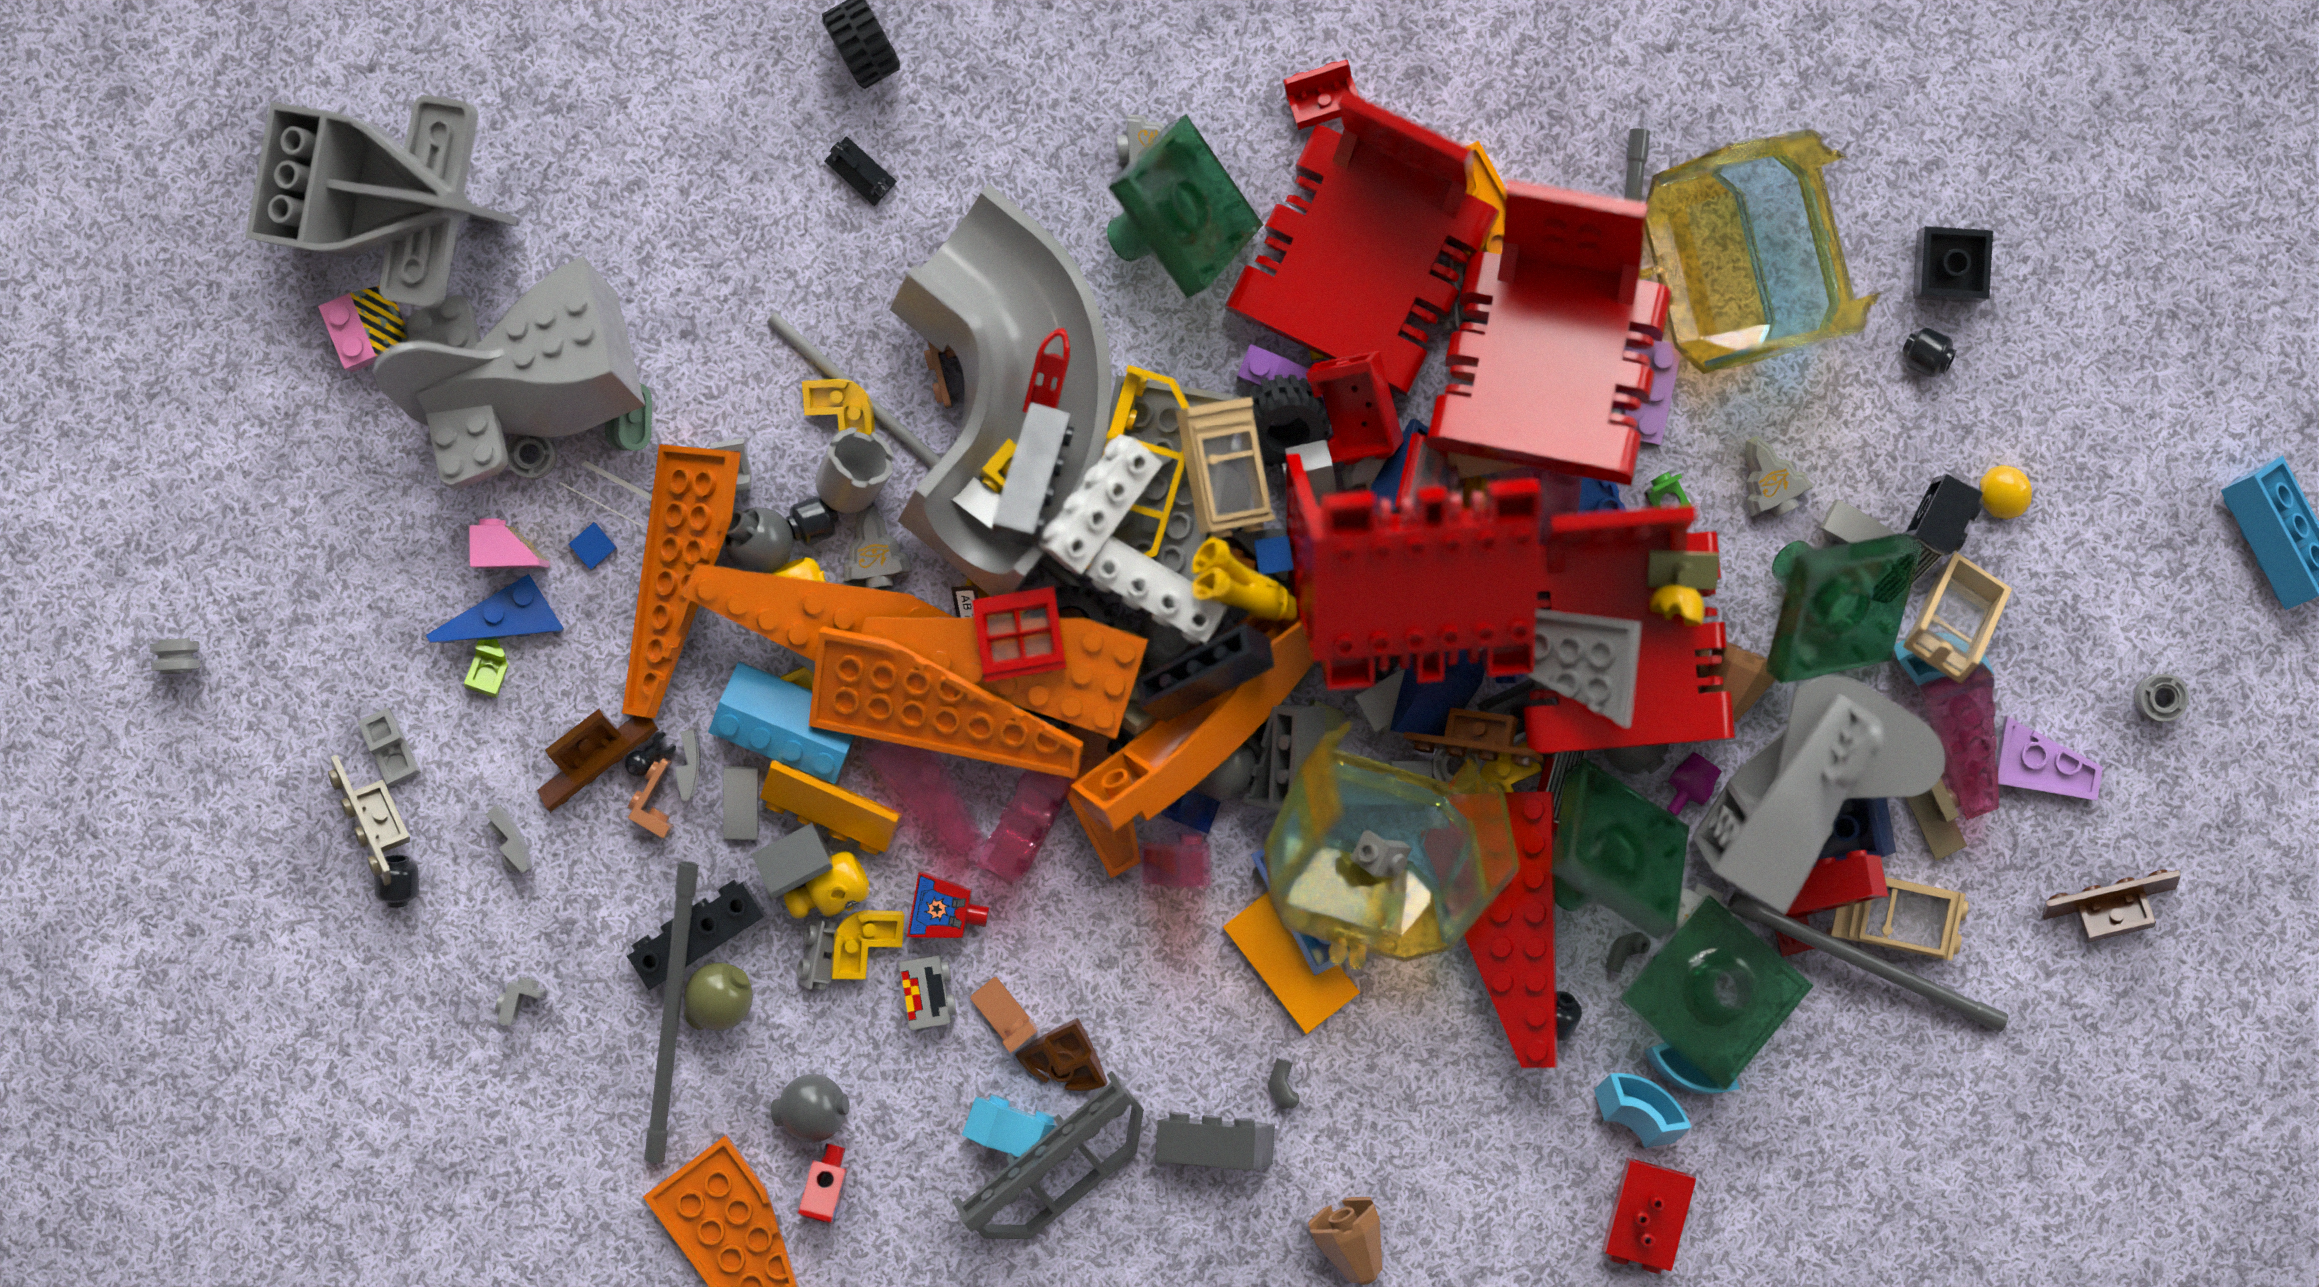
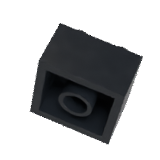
[1913,226,1993,303]
[1902,474,1983,556]

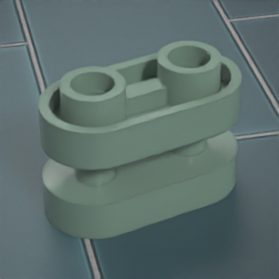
[605,383,652,451]

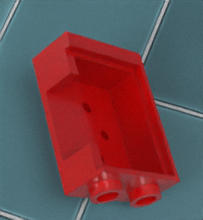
[1306,351,1404,465]
[1602,1157,1696,1274]

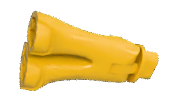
[1192,537,1297,621]

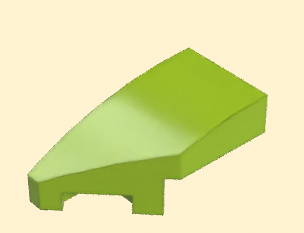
[464,639,508,698]

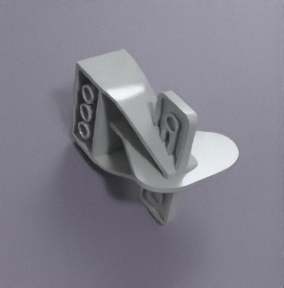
[245,95,517,308]
[373,256,645,490]
[1692,676,1945,914]

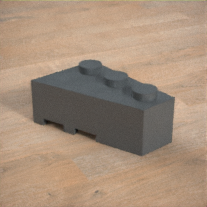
[1242,704,1326,813]
[1155,1112,1275,1171]

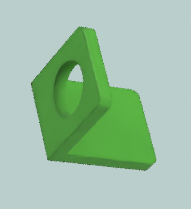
[1645,471,1691,508]

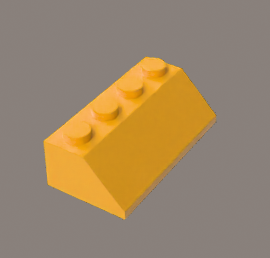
[760,760,903,855]

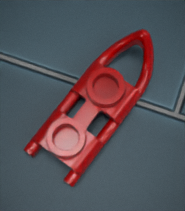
[1022,328,1070,413]

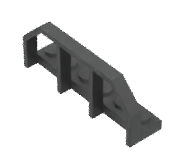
[952,1071,1144,1239]

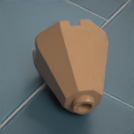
[1707,641,1781,722]
[1308,1197,1382,1285]

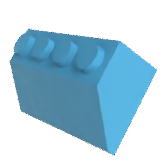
[2221,455,2319,610]
[708,661,857,784]

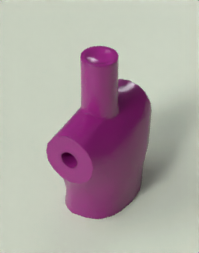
[1666,752,1722,816]

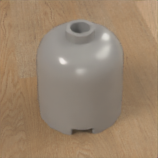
[815,428,894,513]

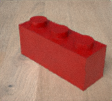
[1780,850,1888,918]

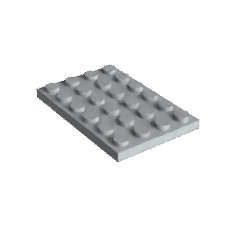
[1078,375,1240,582]

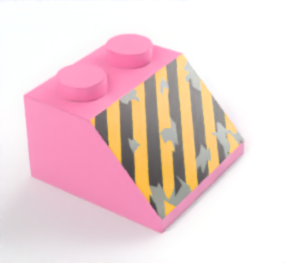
[318,286,410,372]
[469,518,549,569]

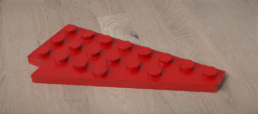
[1420,792,1558,1068]

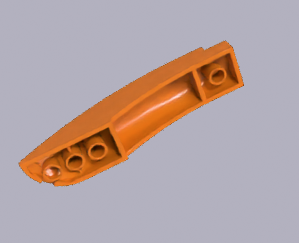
[1071,588,1314,831]

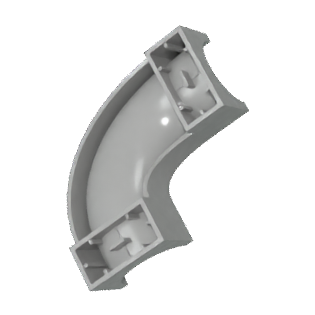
[889,184,1111,597]

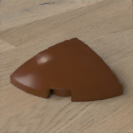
[1015,1018,1108,1091]

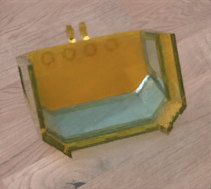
[1640,129,1881,374]
[1263,720,1519,970]

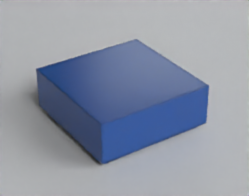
[569,522,617,570]
[1254,535,1294,575]

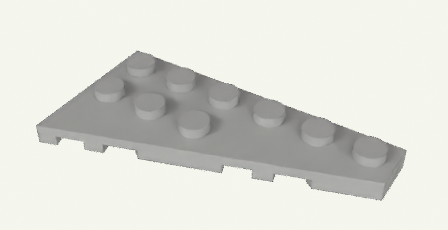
[1479,609,1641,727]

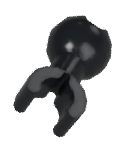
[625,730,676,777]

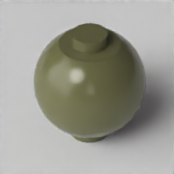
[684,962,753,1031]

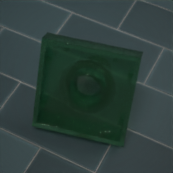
[1107,114,1263,299]
[1766,532,1923,684]
[1551,758,1689,941]
[1617,895,1814,1090]

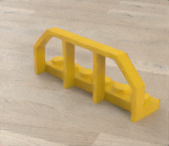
[1086,365,1190,569]

